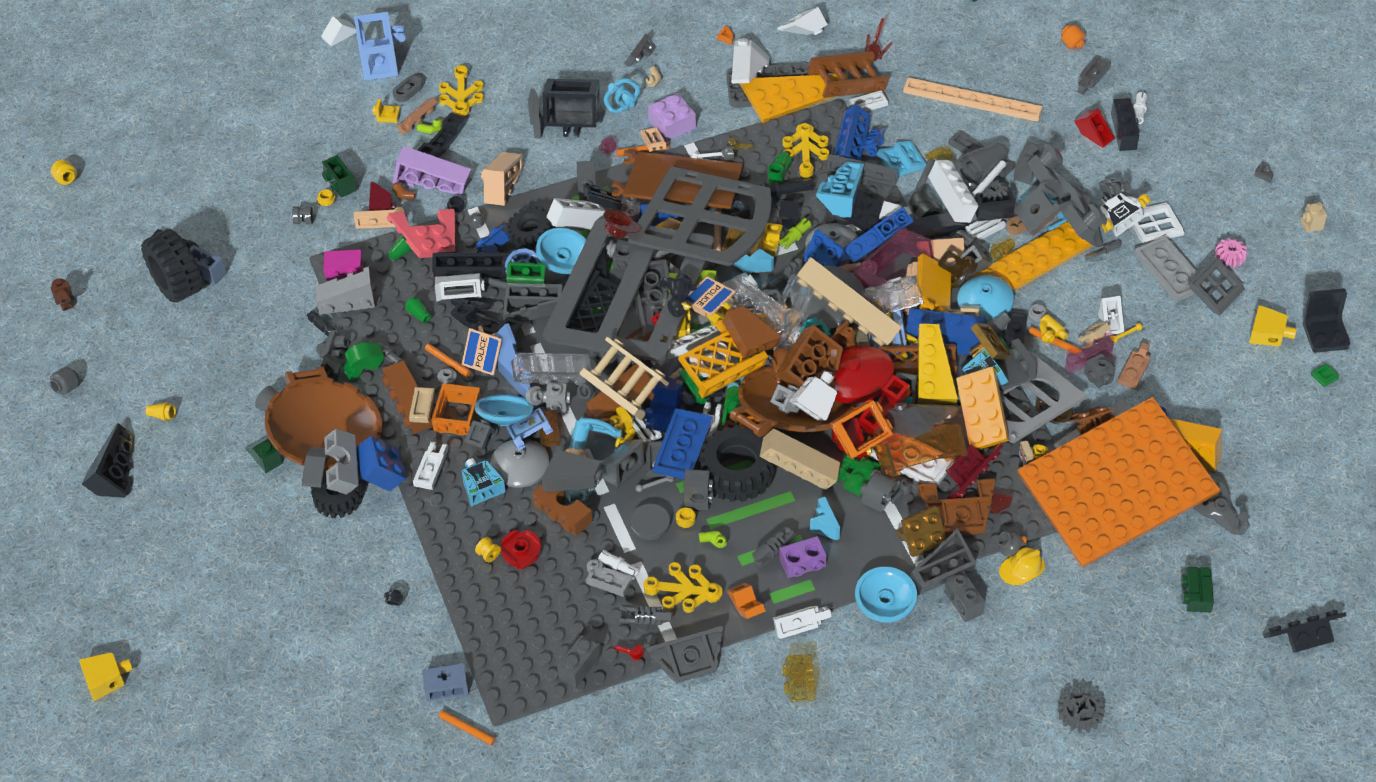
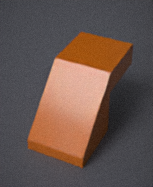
[727,583,766,619]

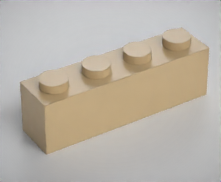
[760,429,840,490]

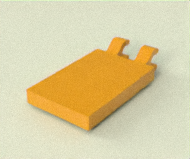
[916,253,951,313]

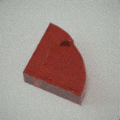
[990,493,1013,514]

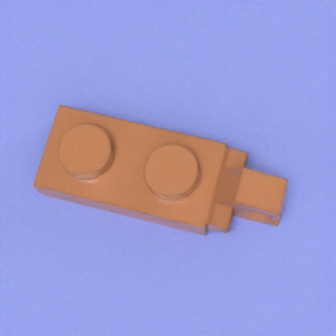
[396,98,437,135]
[1118,343,1151,390]

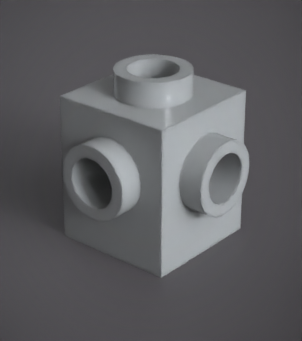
[543,383,571,413]
[770,384,800,414]

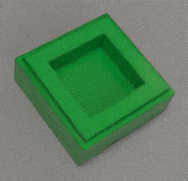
[1311,363,1339,387]

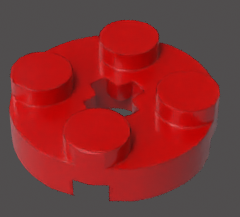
[501,530,542,569]

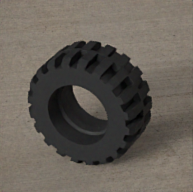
[141,229,203,303]
[699,426,775,502]

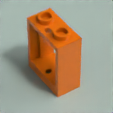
[432,383,481,435]
[829,400,893,458]

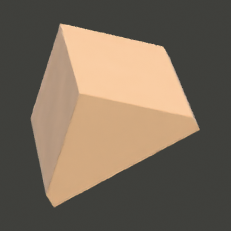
[917,238,964,266]

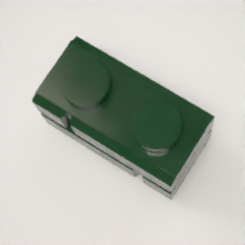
[1181,567,1214,613]

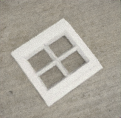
[1132,202,1184,245]

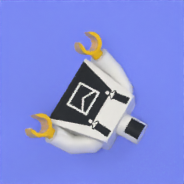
[1100,193,1152,236]

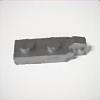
[1077,57,1111,95]

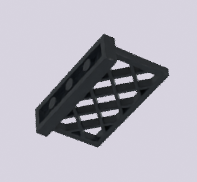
[567,269,619,333]

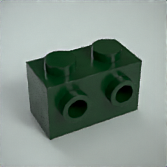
[322,155,357,198]

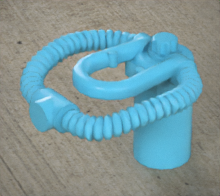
[603,78,641,113]
[569,417,622,450]

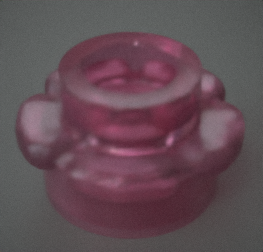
[599,138,616,154]

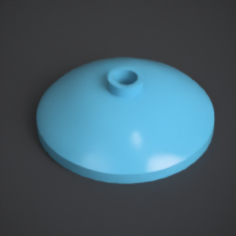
[536,228,586,274]
[957,275,1014,323]
[475,395,533,426]
[855,567,917,623]

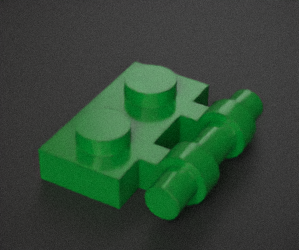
[836,455,880,497]

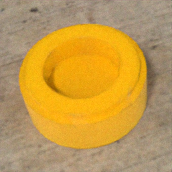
[676,508,696,528]

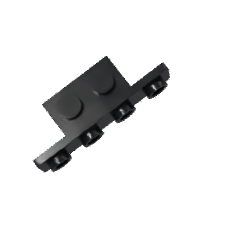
[1263,609,1347,653]

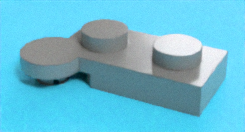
[586,559,632,597]

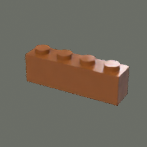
[381,360,433,434]

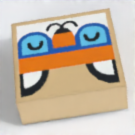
[1019,441,1034,466]

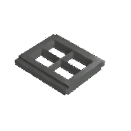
[1188,257,1245,316]

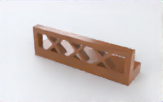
[879,344,957,375]

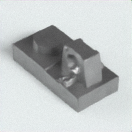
[624,34,654,67]

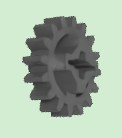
[1057,688,1105,733]

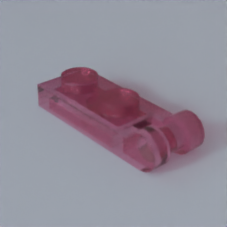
[1064,338,1114,374]

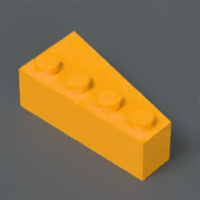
[1169,418,1222,473]

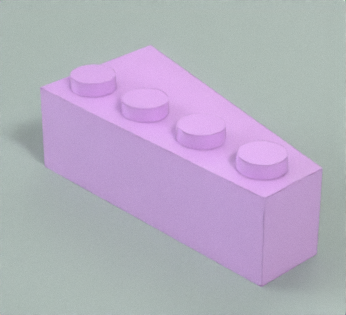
[393,146,471,195]

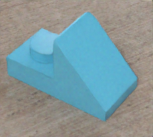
[810,497,840,540]

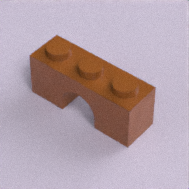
[532,484,593,536]

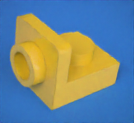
[373,98,400,123]

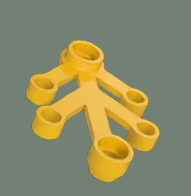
[439,65,484,116]
[782,123,829,178]
[643,562,723,613]

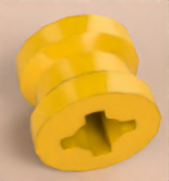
[475,537,501,563]

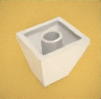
[777,7,828,35]

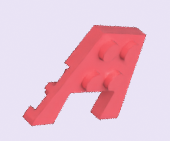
[387,209,455,258]

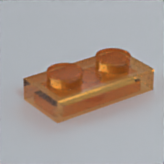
[539,410,560,447]

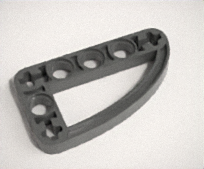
[726,63,809,108]

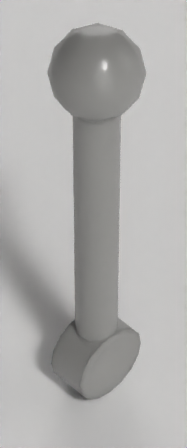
[635,476,674,492]

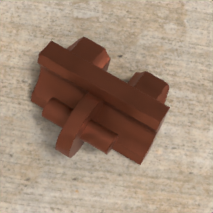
[50,278,74,311]

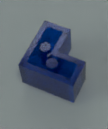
[644,377,683,433]

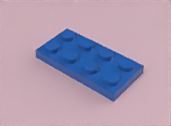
[653,408,713,479]

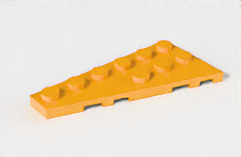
[739,74,849,123]

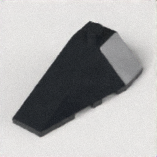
[82,423,133,498]

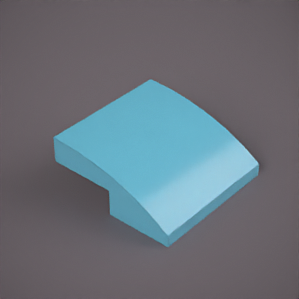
[877,141,926,177]

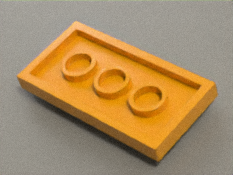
[956,367,1010,450]

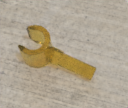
[727,138,752,152]

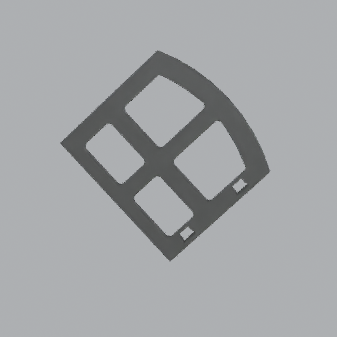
[628,166,771,266]

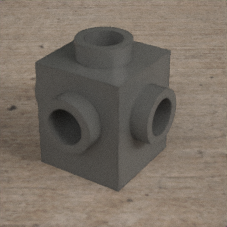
[1084,353,1116,388]

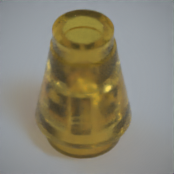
[990,238,1015,261]

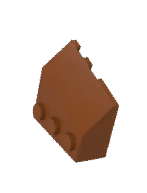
[775,325,843,389]

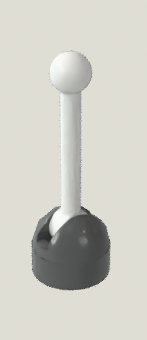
[692,146,735,160]

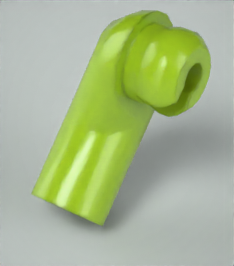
[417,119,442,134]

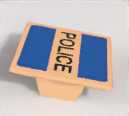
[686,277,736,317]
[462,328,502,375]

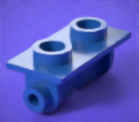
[860,129,886,157]
[475,224,510,253]

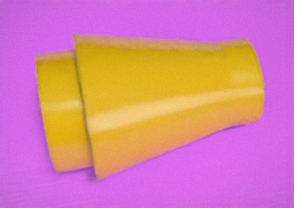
[145,402,176,421]

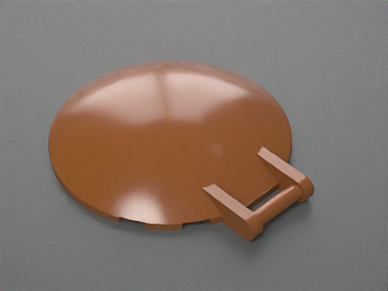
[730,366,854,437]
[264,367,382,470]

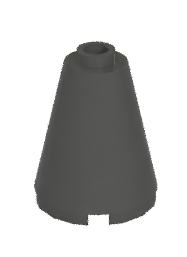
[958,143,1008,186]

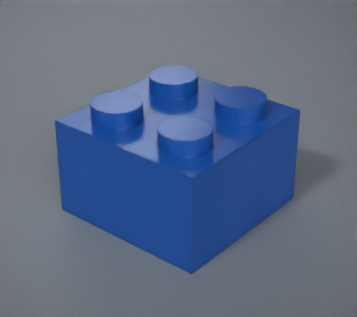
[356,436,406,491]

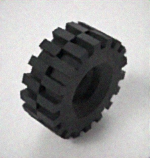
[507,206,555,251]
[311,470,363,518]

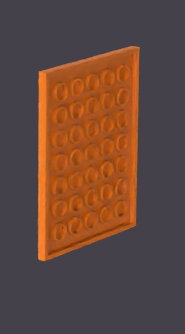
[1017,397,1220,568]

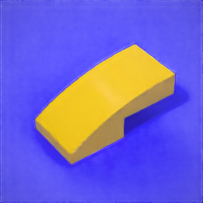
[760,223,783,257]

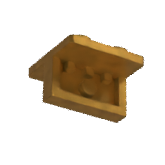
[896,506,946,557]

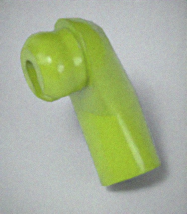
[699,531,727,548]

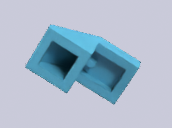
[732,248,774,273]

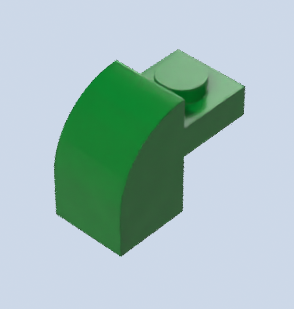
[344,342,385,382]

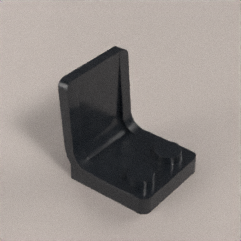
[1303,288,1350,353]

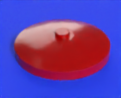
[834,346,895,404]

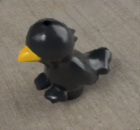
[659,273,697,317]

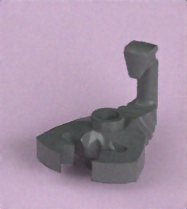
[1193,482,1250,535]

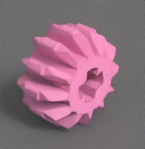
[1215,237,1247,269]

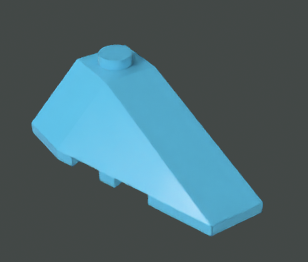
[816,161,864,218]

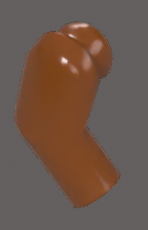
[392,182,416,200]

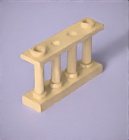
[579,337,669,420]

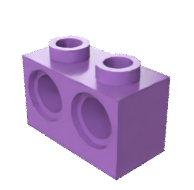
[779,536,826,578]

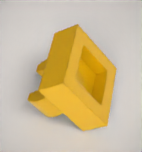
[610,406,633,433]

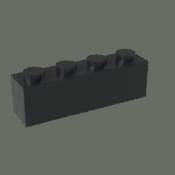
[432,253,507,278]

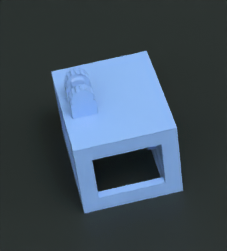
[354,12,406,80]

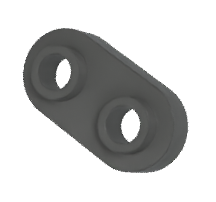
[393,75,422,102]

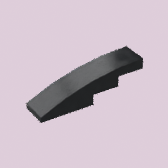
[900,213,969,240]

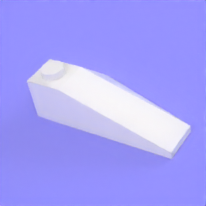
[732,38,770,83]

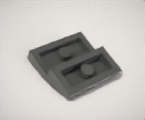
[528,88,542,138]

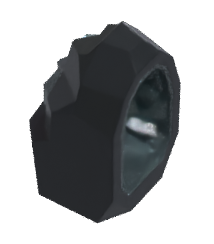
[721,199,750,219]

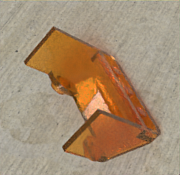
[873,423,968,477]

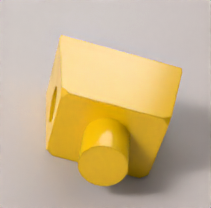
[1249,305,1297,346]
[79,652,133,701]

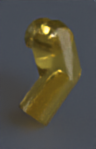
[925,147,953,160]

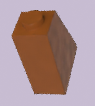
[722,306,781,359]

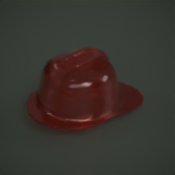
[603,209,641,239]

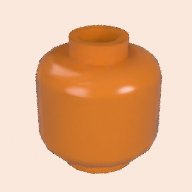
[1061,24,1086,50]

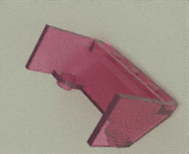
[852,229,934,304]

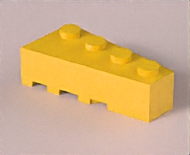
[917,324,958,405]

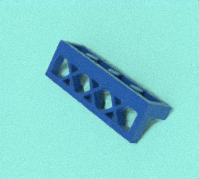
[834,104,871,161]

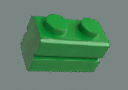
[507,262,546,284]

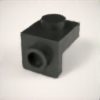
[321,353,344,382]

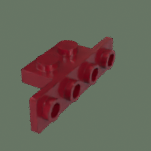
[945,443,1003,499]

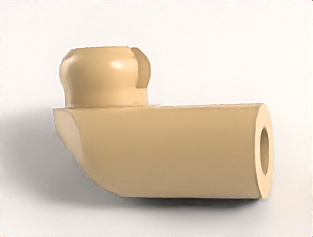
[646,66,662,87]

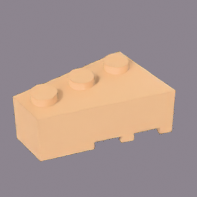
[481,152,522,206]

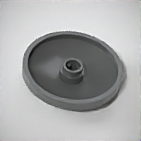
[790,266,866,332]

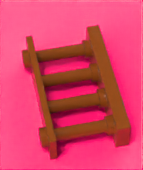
[807,51,889,98]

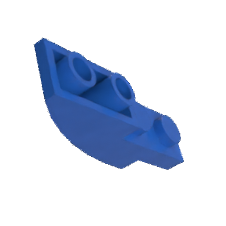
[843,207,914,264]

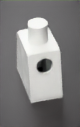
[790,372,837,421]

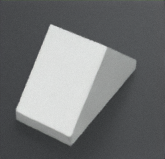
[321,16,356,46]
[1098,296,1124,336]

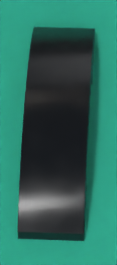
[417,112,466,158]
[450,302,523,335]

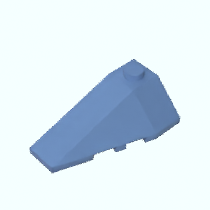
[494,323,531,399]

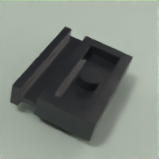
[583,184,623,211]

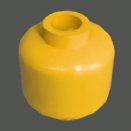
[51,159,77,185]

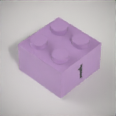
[648,93,696,141]

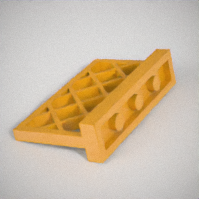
[678,331,769,398]

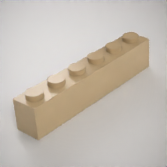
[796,257,902,347]

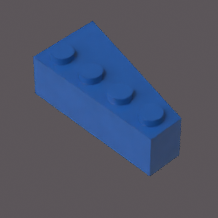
[906,308,985,356]

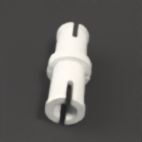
[1133,92,1147,124]
[598,550,639,580]

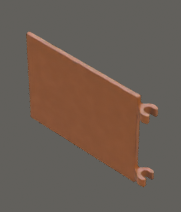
[612,150,743,209]

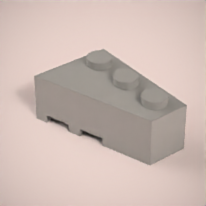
[315,267,375,315]

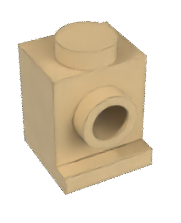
[1300,202,1327,232]

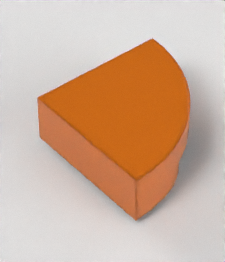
[717,26,734,45]

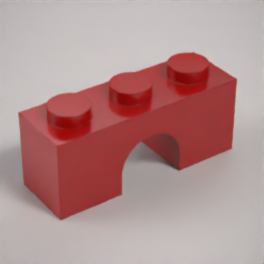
[859,375,910,437]

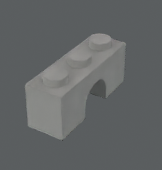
[324,429,359,494]

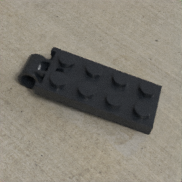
[821,190,900,246]

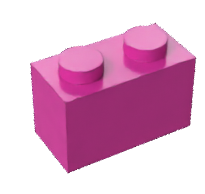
[323,250,364,280]

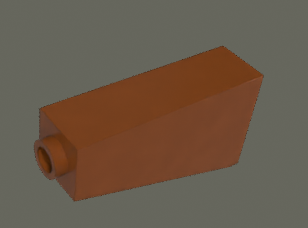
[585,364,659,423]

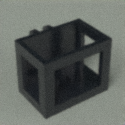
[543,78,600,137]

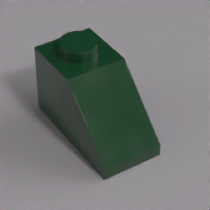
[245,438,283,473]

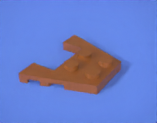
[917,479,995,536]

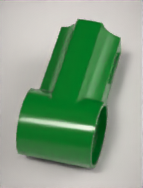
[767,152,792,185]

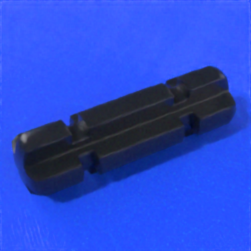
[307,310,335,337]

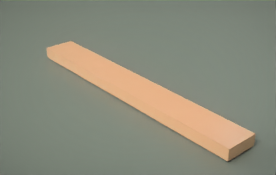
[903,77,1043,122]

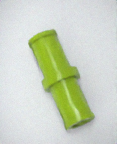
[779,218,812,250]

